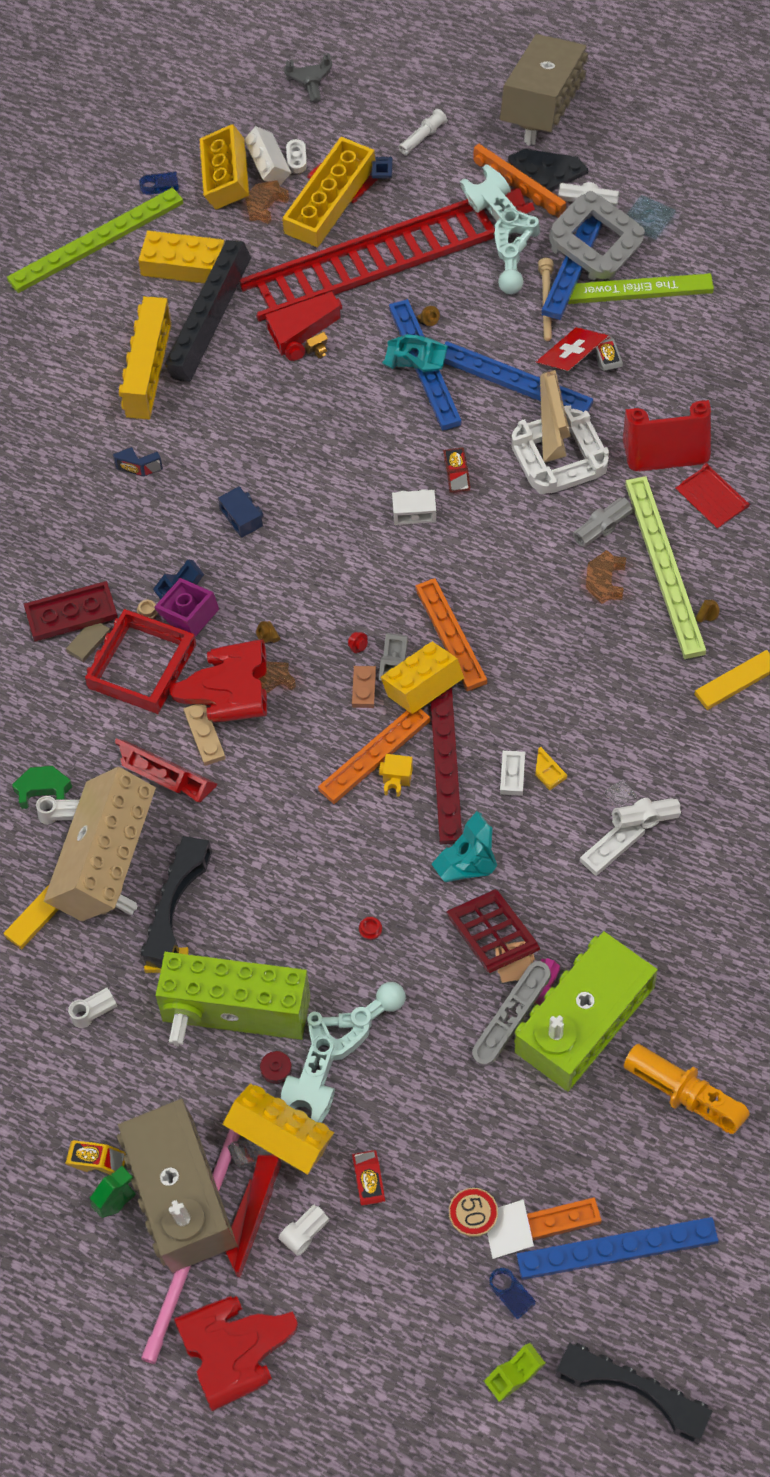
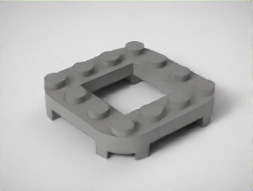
[548,191,645,281]

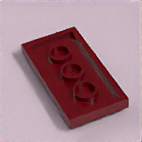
[24,581,118,642]

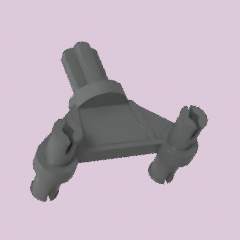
[284,53,333,103]

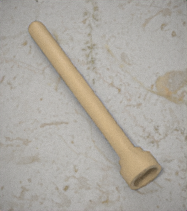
[538,258,554,341]

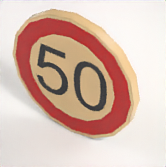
[449,1188,498,1237]

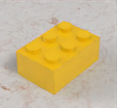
[381,641,464,714]

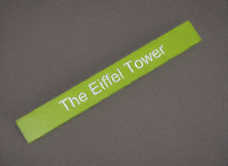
[568,273,714,304]

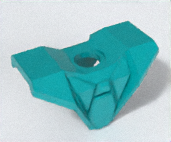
[382,334,448,372]
[432,811,497,883]

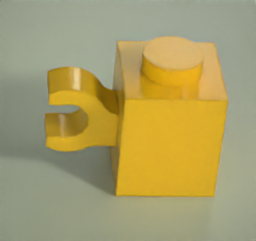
[379,754,413,797]

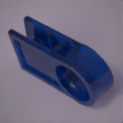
[139,171,179,195]
[489,1268,536,1320]

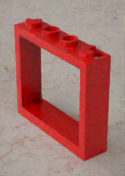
[85,609,196,714]

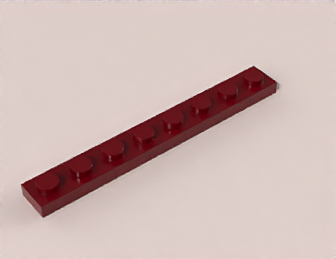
[431,687,462,845]

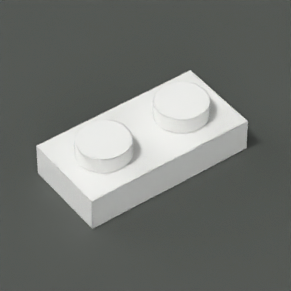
[500,751,525,796]

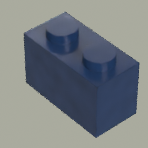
[218,486,264,538]

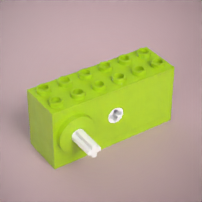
[514,931,658,1092]
[155,952,311,1046]

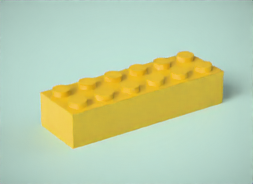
[282,137,375,248]
[119,296,172,420]

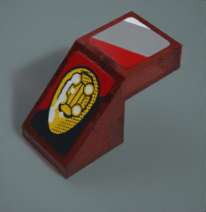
[443,447,471,493]

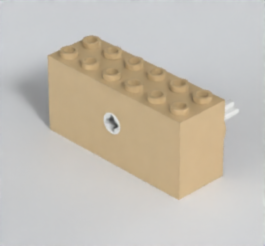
[44,766,156,921]

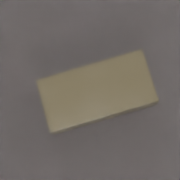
[66,623,111,663]

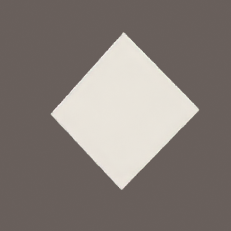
[487,1199,534,1259]

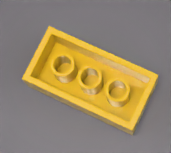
[200,124,249,210]
[138,230,225,283]
[222,1083,334,1175]

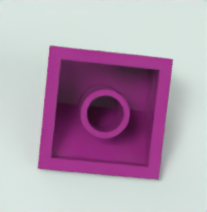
[154,578,219,637]

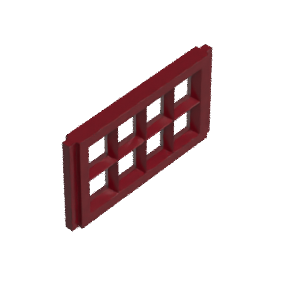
[446,889,540,973]

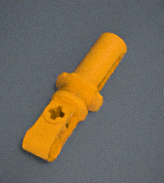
[624,1043,750,1134]

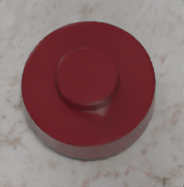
[260,1051,292,1084]

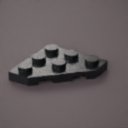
[508,149,588,192]

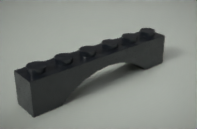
[141,836,212,969]
[556,1342,713,1445]

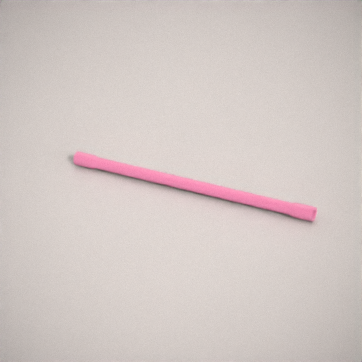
[141,1129,240,1364]

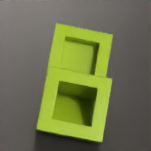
[484,1343,546,1402]

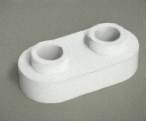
[286,139,307,174]

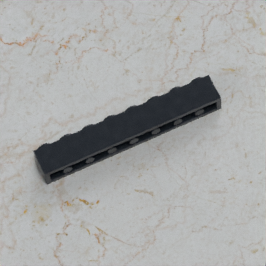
[164,240,252,382]

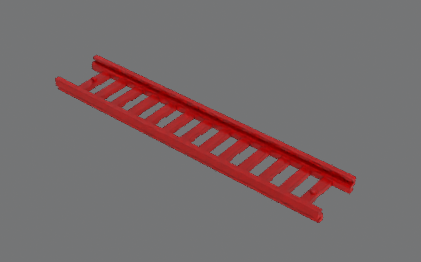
[239,199,495,322]

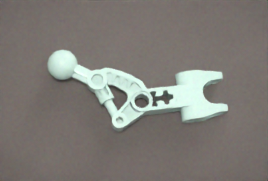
[460,164,540,295]
[281,982,406,1123]

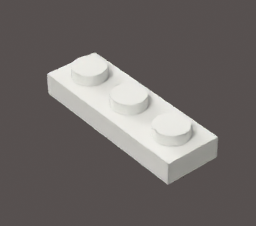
[580,825,645,876]

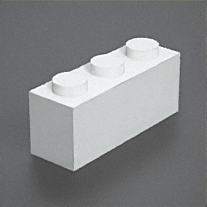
[244,126,291,186]

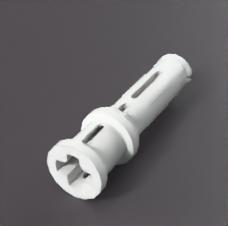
[398,109,447,155]

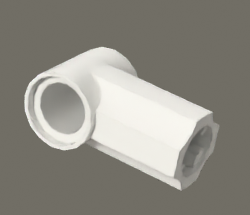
[36,796,79,825]
[68,988,117,1028]
[279,1204,329,1256]

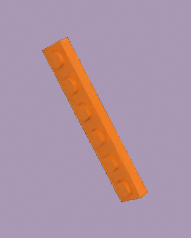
[474,144,566,218]
[415,578,487,691]
[318,709,430,804]

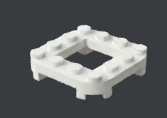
[511,405,609,494]

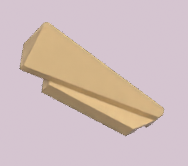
[540,370,571,462]

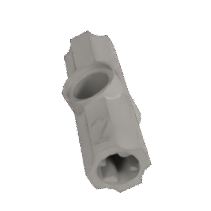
[573,497,632,547]

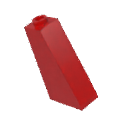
[265,292,342,356]

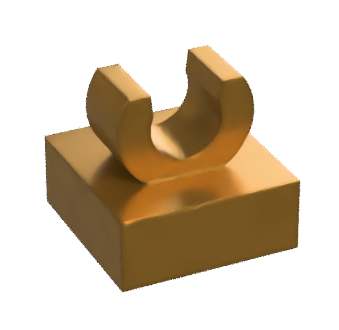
[304,332,328,359]

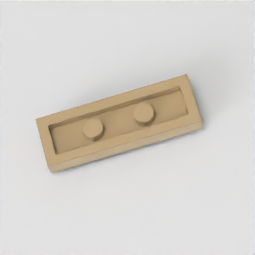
[183,704,226,766]

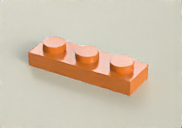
[527,1197,602,1241]

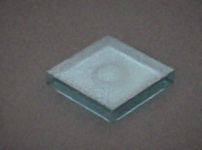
[627,195,676,239]

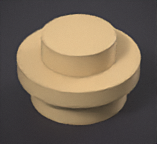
[137,600,158,619]

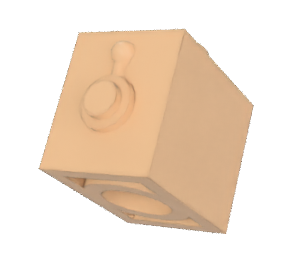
[495,941,535,983]

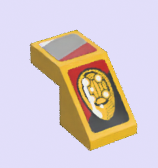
[65,1140,126,1175]

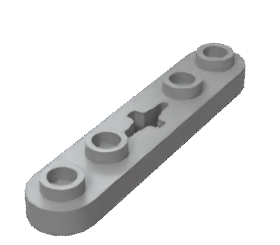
[473,961,551,1066]

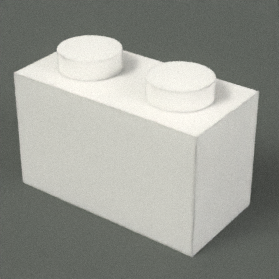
[392,489,436,525]

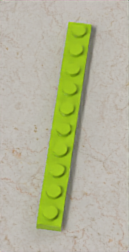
[7,187,184,293]

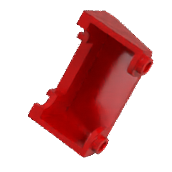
[623,400,711,471]

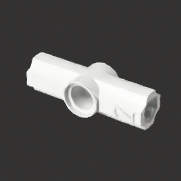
[558,182,619,207]
[612,798,681,829]

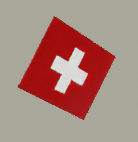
[536,327,609,371]

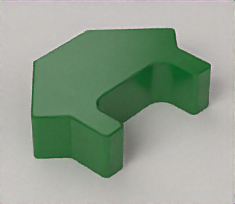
[12,766,72,809]
[90,1166,136,1218]

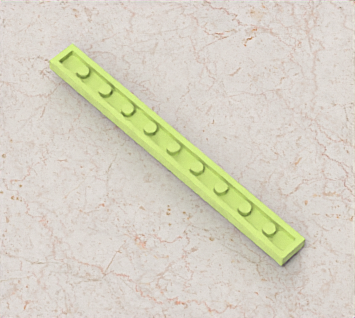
[625,476,706,659]

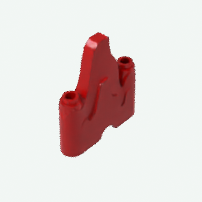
[170,639,267,722]
[174,1296,298,1412]

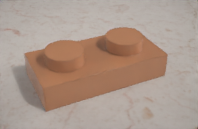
[352,666,376,708]

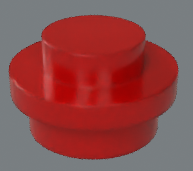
[285,341,305,361]
[348,632,368,653]
[359,917,382,940]

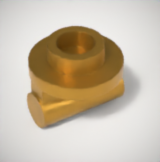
[416,306,440,326]
[695,599,720,622]
[256,621,281,643]

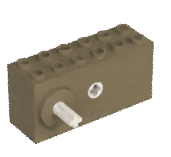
[500,34,589,145]
[117,1099,237,1273]

